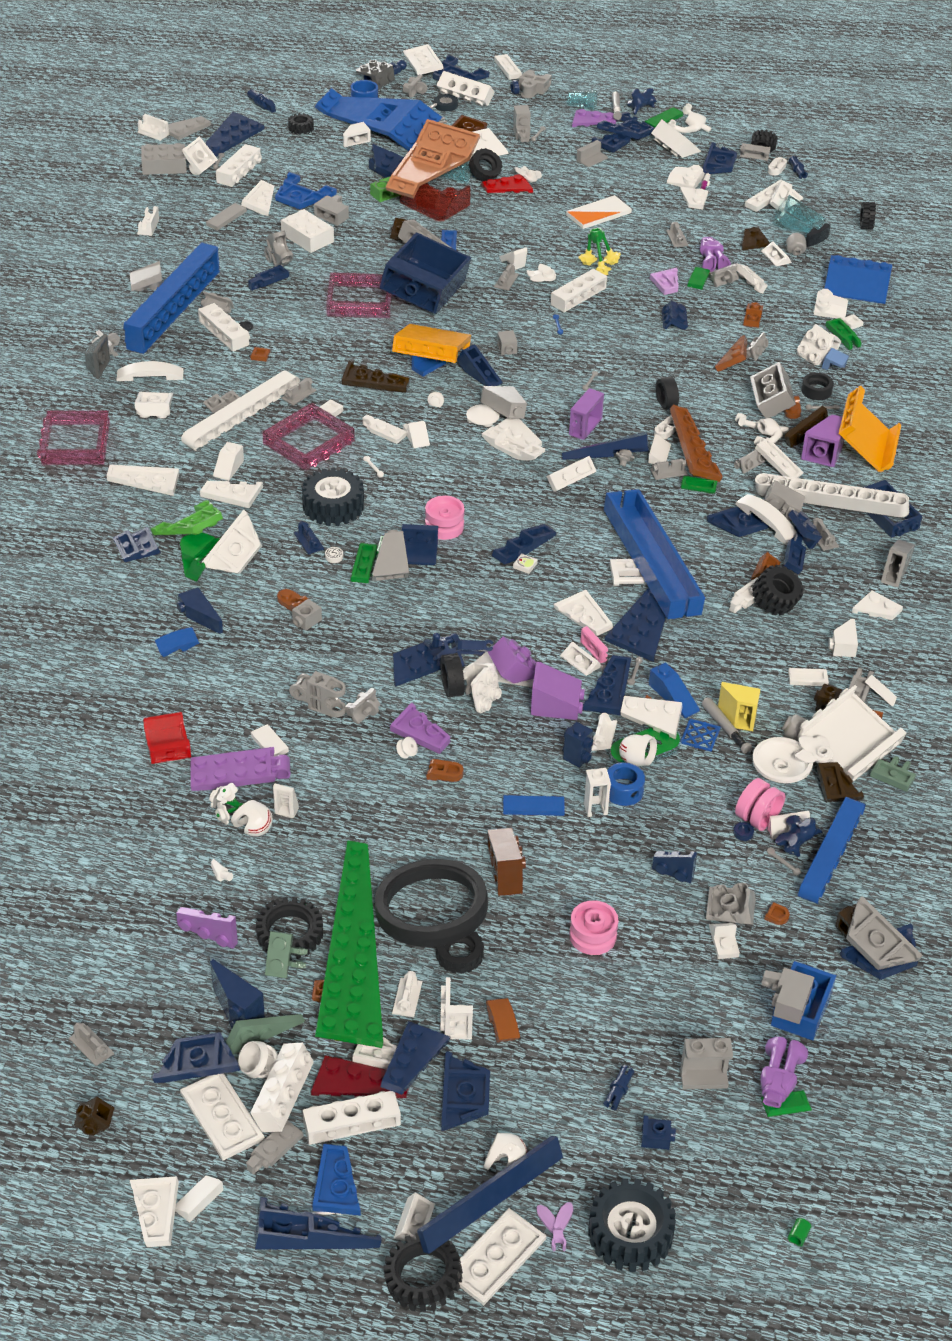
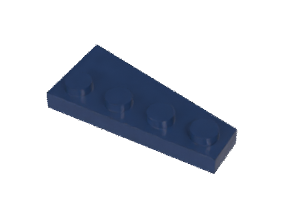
[380,1021,451,1095]

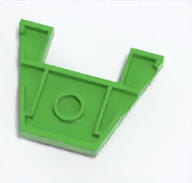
[150,500,223,535]

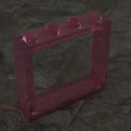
[326,272,392,318]
[263,403,355,471]
[37,410,110,465]

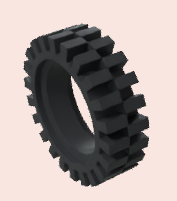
[256,897,323,960]
[383,1233,463,1312]

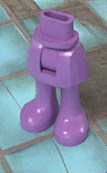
[700,237,731,272]
[761,1037,808,1108]

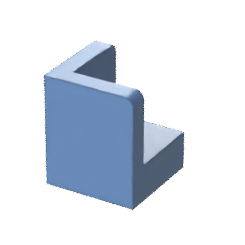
[822,348,849,370]

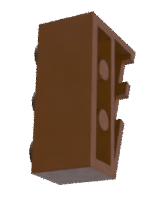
[487,828,526,896]

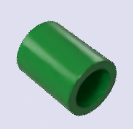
[787,1218,812,1246]

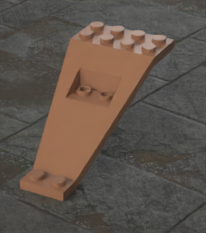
[386,119,480,199]

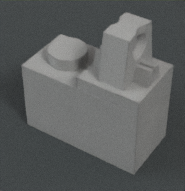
[513,105,531,142]
[314,195,349,226]
[764,480,805,522]
[762,967,814,1024]

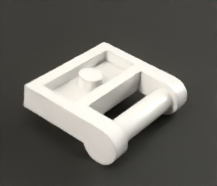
[610,559,647,586]

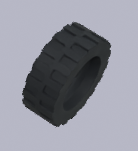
[469,148,503,182]
[440,653,465,697]
[436,931,484,974]

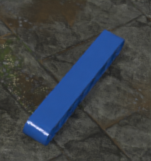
[798,797,866,904]

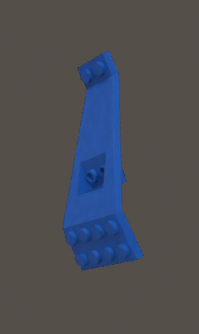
[315,88,442,151]

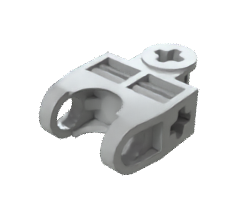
[519,70,552,98]
[264,230,294,267]
[289,671,346,718]

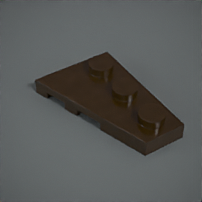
[785,405,828,448]

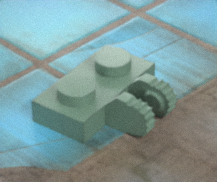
[870,756,916,792]
[265,931,308,978]

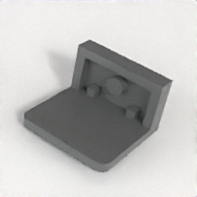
[356,60,395,89]

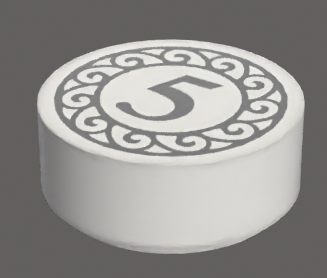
[325,547,343,563]

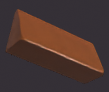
[751,552,781,580]

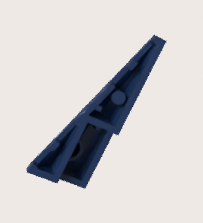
[562,431,649,460]
[255,1197,382,1250]

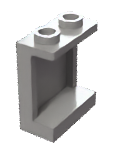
[680,1038,733,1089]

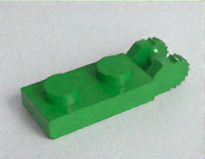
[825,318,862,350]

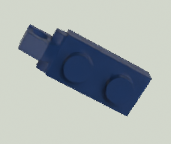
[248,265,289,291]
[784,533,806,574]

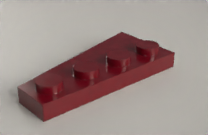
[311,1055,410,1098]

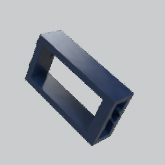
[862,480,922,538]

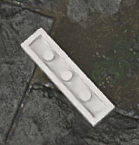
[745,180,792,212]

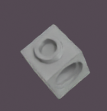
[497,330,517,355]
[292,599,322,631]

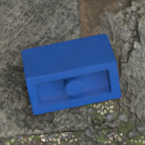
[412,355,446,376]

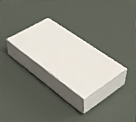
[788,668,829,686]
[251,724,289,756]

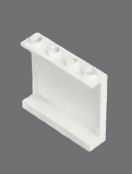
[797,685,906,781]

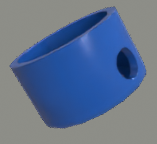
[351,80,378,98]
[607,762,645,806]

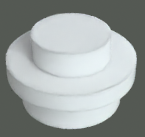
[428,392,444,407]

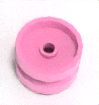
[425,496,465,540]
[735,778,785,831]
[569,901,618,955]

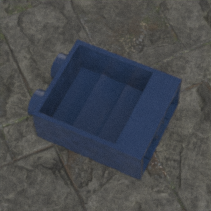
[380,232,472,314]

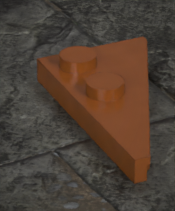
[715,335,747,372]

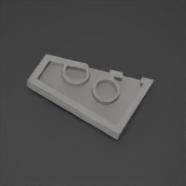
[168,116,211,140]

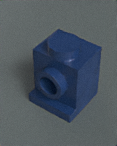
[641,1115,676,1150]

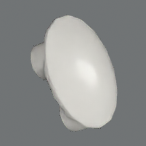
[466,404,500,427]

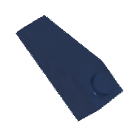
[457,344,503,386]
[177,587,223,634]

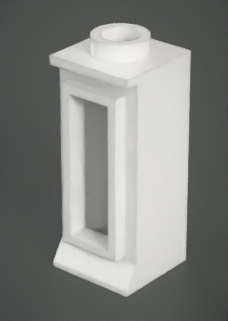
[583,768,611,817]

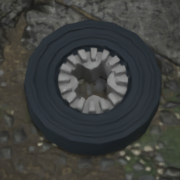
[433,94,458,112]

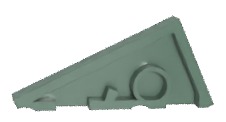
[226,1014,305,1055]

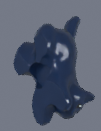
[627,88,657,115]
[775,815,822,857]

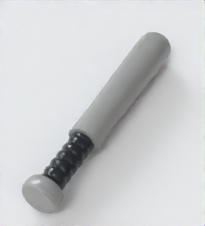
[702,698,752,754]

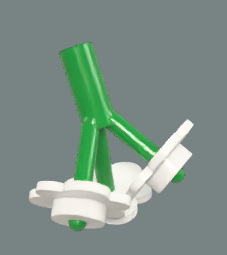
[209,783,244,825]

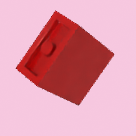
[143,712,191,764]

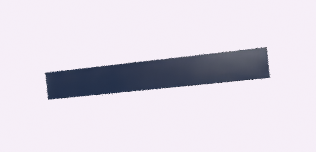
[417,1135,563,1254]

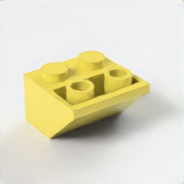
[718,682,761,731]

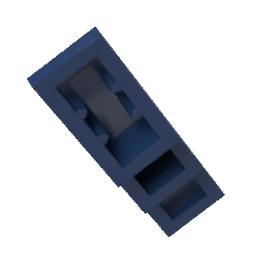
[492,524,557,565]

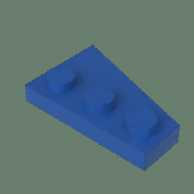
[312,1144,361,1216]

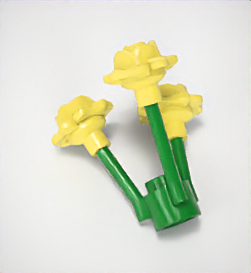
[579,228,621,276]

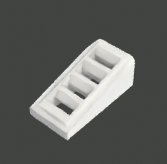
[273,784,299,818]

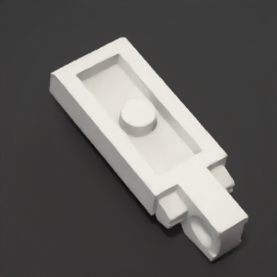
[737,263,768,293]
[362,415,407,444]
[729,577,758,613]

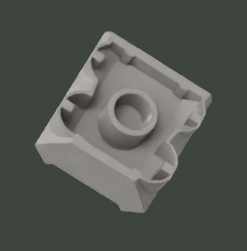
[130,261,162,291]
[706,882,756,925]

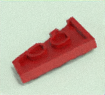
[482,174,533,193]

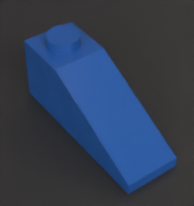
[649,662,700,718]

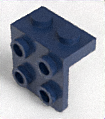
[402,524,438,565]

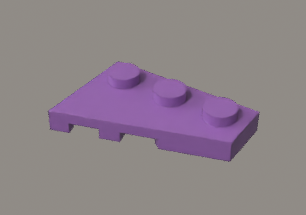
[572,109,617,127]
[390,702,450,754]
[176,907,238,949]

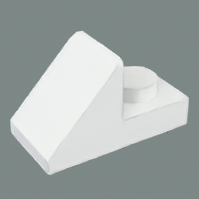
[499,247,527,270]
[403,421,430,448]
[709,922,740,959]

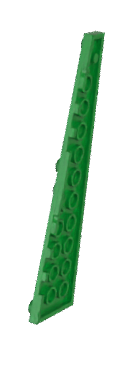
[315,840,384,1048]

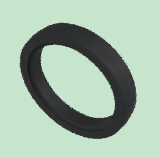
[375,859,488,947]

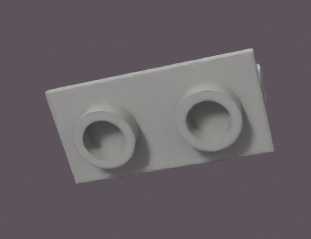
[740,143,771,161]
[666,222,688,247]
[494,264,519,291]
[201,292,235,314]
[746,332,768,361]
[281,378,316,406]
[734,449,767,474]
[650,458,688,480]
[813,518,839,551]
[69,1022,114,1066]

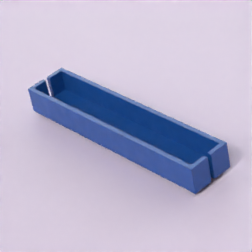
[604,489,705,619]

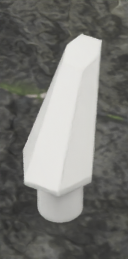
[211,859,233,882]

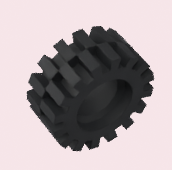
[288,113,314,135]
[751,130,778,152]
[859,202,876,229]

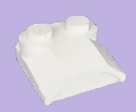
[182,136,218,175]
[667,165,705,189]
[814,289,848,319]
[135,392,173,418]

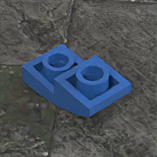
[155,627,199,657]

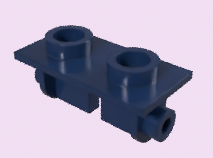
[293,521,324,554]

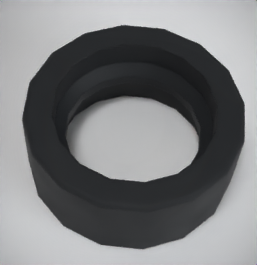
[801,372,834,400]
[656,377,679,409]

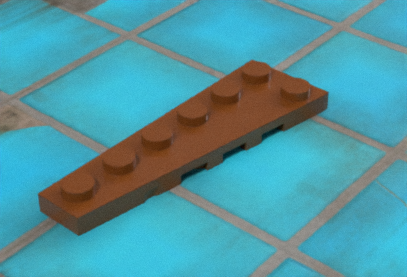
[670,405,723,482]

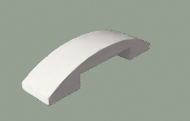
[117,361,184,381]
[482,426,545,461]
[736,494,797,545]

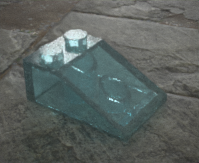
[774,195,826,233]

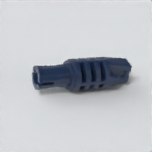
[247,89,276,113]

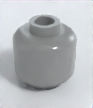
[786,233,807,255]
[782,714,809,742]

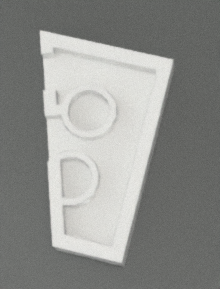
[241,180,274,216]
[495,418,542,447]
[200,481,263,508]
[553,590,613,636]
[621,696,682,739]
[130,1176,179,1247]

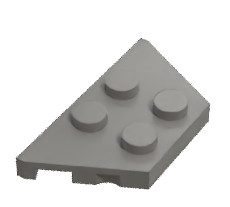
[846,896,923,970]

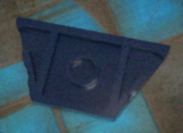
[702,142,738,175]
[371,144,404,176]
[707,499,769,537]
[393,642,442,687]
[840,923,918,980]
[152,1032,241,1083]
[441,1051,490,1131]

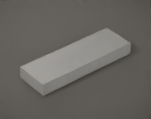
[206,203,247,231]

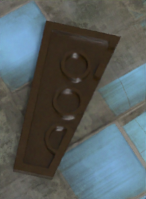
[342,361,410,393]

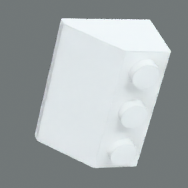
[651,120,701,158]

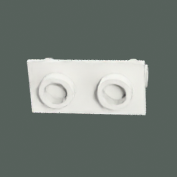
[591,713,617,751]
[392,971,422,1017]

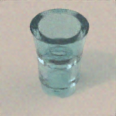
[567,90,598,110]

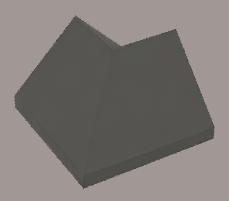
[85,334,110,379]

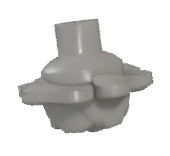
[615,449,635,467]

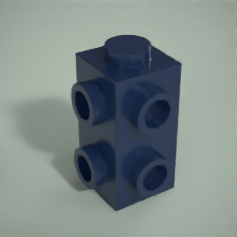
[563,721,594,768]

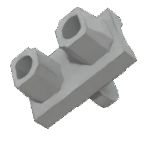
[403,74,428,97]
[710,264,739,287]
[91,330,120,357]
[345,688,380,724]

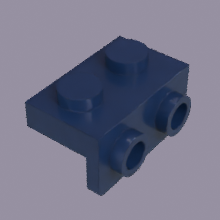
[662,300,688,330]
[788,510,822,549]

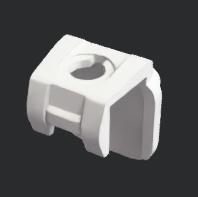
[797,324,841,365]
[463,662,502,713]

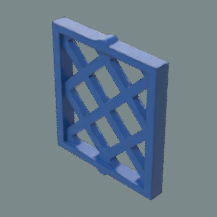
[680,719,721,752]

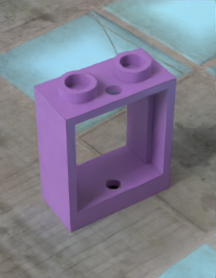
[569,388,604,440]

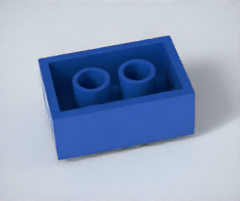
[771,961,837,1041]

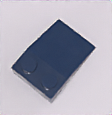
[210,959,265,1028]

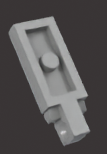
[246,1120,304,1175]

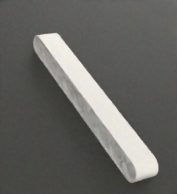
[181,371,300,451]
[755,473,909,517]

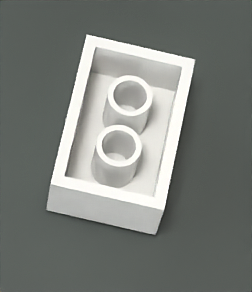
[281,209,334,253]

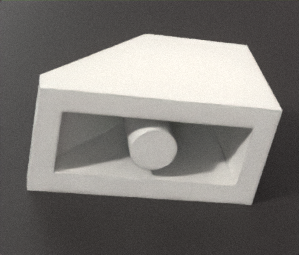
[343,122,371,147]
[213,442,244,481]
[829,619,858,657]

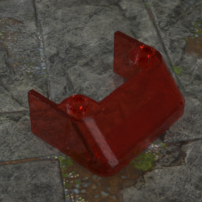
[400,182,471,222]

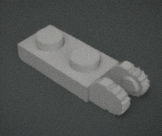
[849,668,874,703]

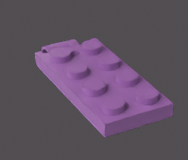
[191,747,291,791]

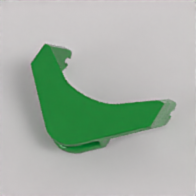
[180,532,221,582]

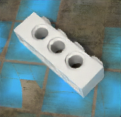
[436,71,495,106]
[216,144,262,187]
[551,269,607,312]
[198,303,250,351]
[303,1091,401,1145]

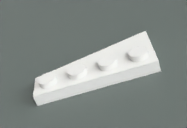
[107,465,179,496]

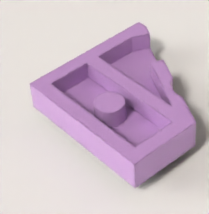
[650,268,678,295]

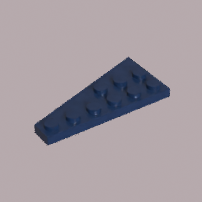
[205,111,265,157]
[605,588,666,662]

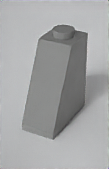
[480,386,527,419]
[371,530,409,581]
[881,539,915,587]

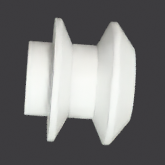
[396,737,418,759]

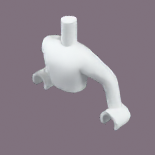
[668,103,712,133]
[735,413,789,445]

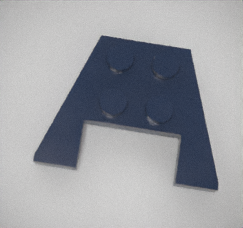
[433,55,490,87]
[597,112,655,140]

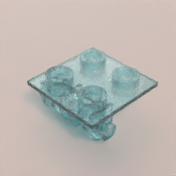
[440,160,472,184]

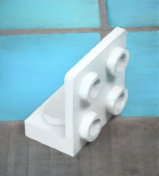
[440,977,473,1039]

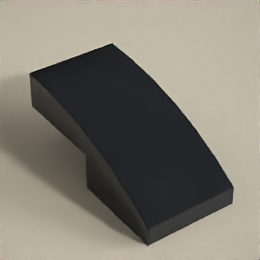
[806,223,831,247]

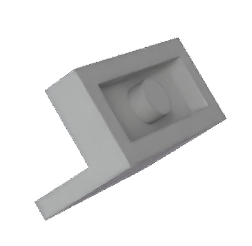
[576,140,608,168]

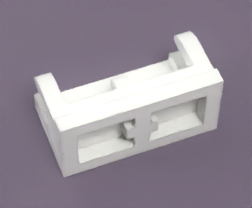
[138,114,169,141]
[137,206,159,236]

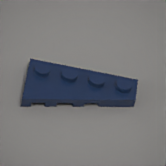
[583,655,631,716]

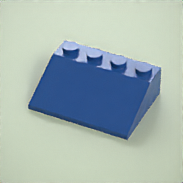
[824,255,892,304]

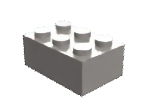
[141,143,187,175]
[750,362,796,418]

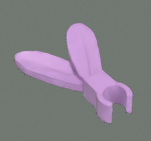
[537,1202,573,1251]

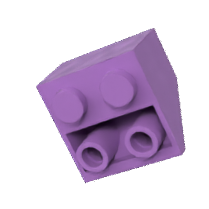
[488,636,536,684]

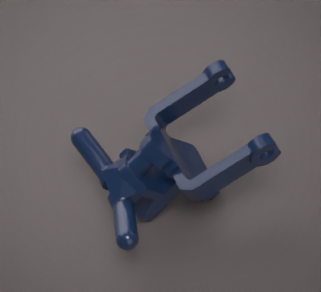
[424,632,493,667]

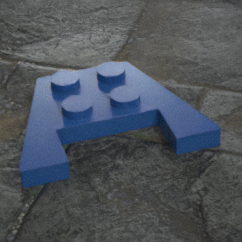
[275,172,337,209]

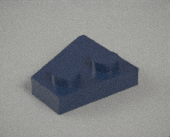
[592,133,631,153]
[652,851,697,884]

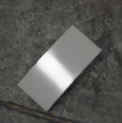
[203,390,240,413]

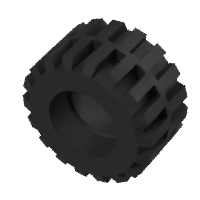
[752,565,804,616]

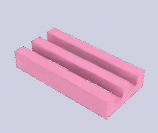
[580,626,608,663]

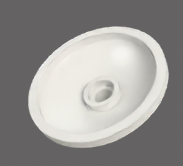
[753,737,813,783]

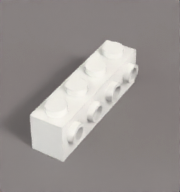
[251,1043,314,1132]

